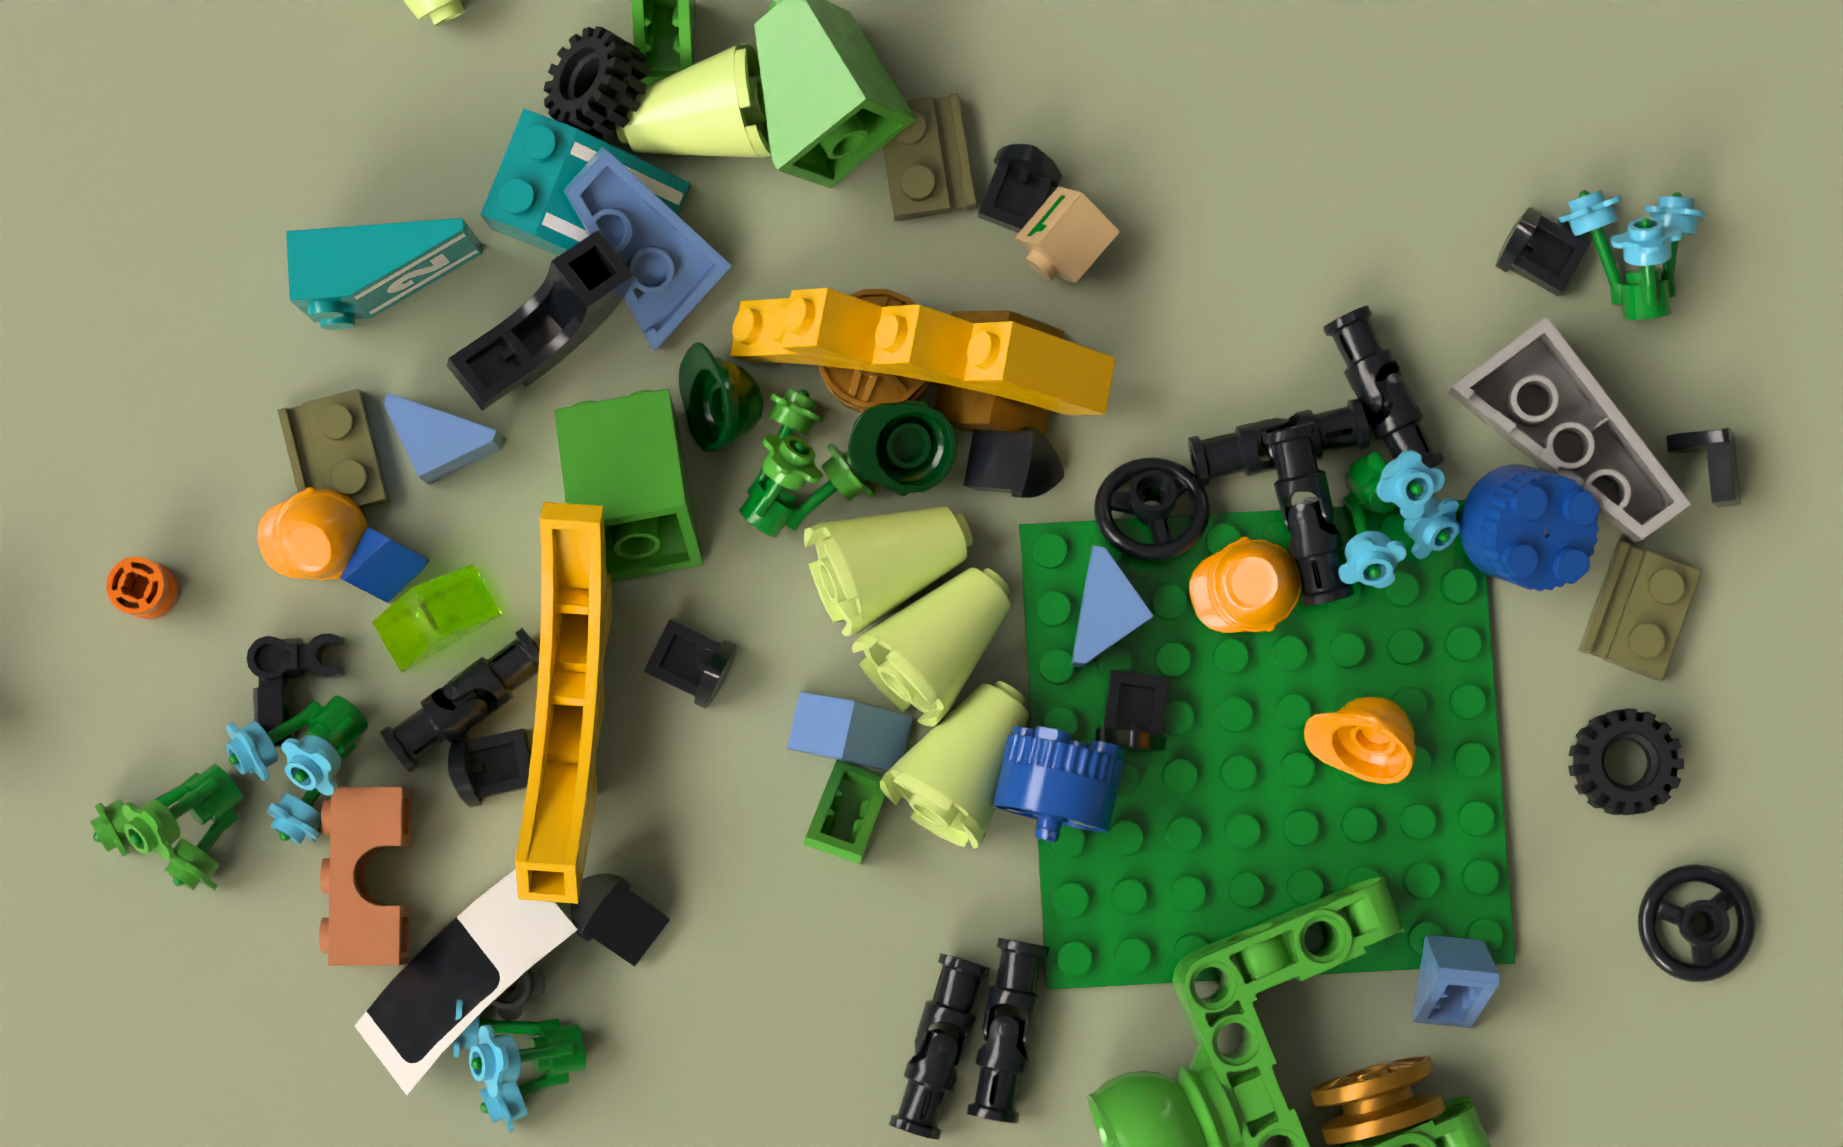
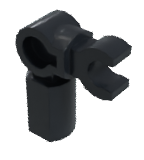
[246,633,345,747]

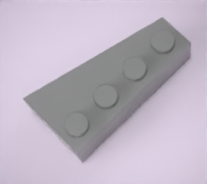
[1448,317,1691,543]

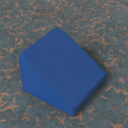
[340,527,430,603]

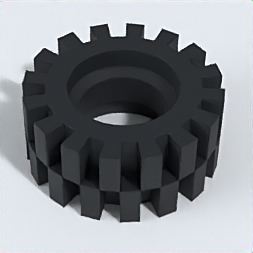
[544,26,649,140]
[1568,708,1684,815]

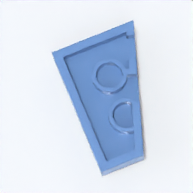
[563,147,732,351]

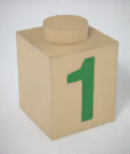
[1015,186,1120,284]

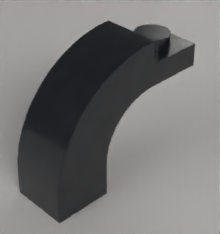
[447,230,634,411]

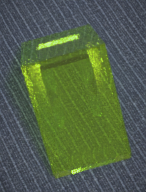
[372,564,502,673]

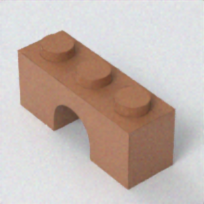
[319,787,412,966]

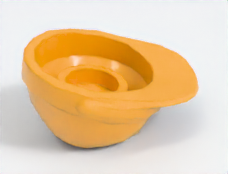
[257,487,367,581]
[1189,536,1302,633]
[1304,697,1416,784]

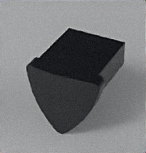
[978,144,1062,233]
[1495,207,1591,296]
[964,427,1064,498]
[1666,427,1741,508]
[644,619,736,709]
[1095,670,1169,752]
[448,728,531,808]
[571,873,670,967]

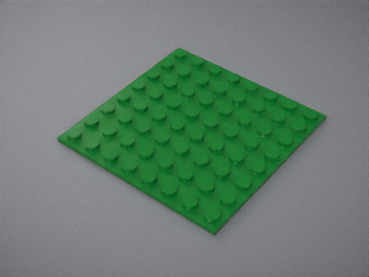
[1019,500,1515,990]

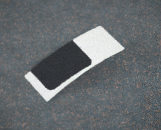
[354,869,578,1095]

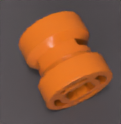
[106,556,179,620]

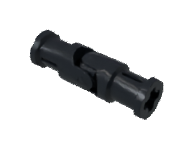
[1323,305,1445,468]
[1188,398,1370,487]
[1262,422,1354,606]
[380,627,540,772]
[967,938,1049,1123]
[889,953,990,1140]

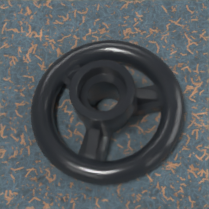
[1094,458,1210,561]
[1638,864,1755,982]

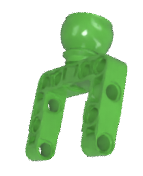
[1087,876,1491,1147]

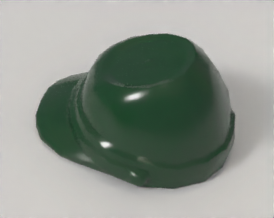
[679,342,764,451]
[848,400,957,496]

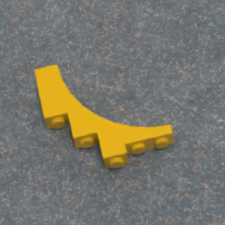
[730,288,1116,415]
[515,502,613,904]

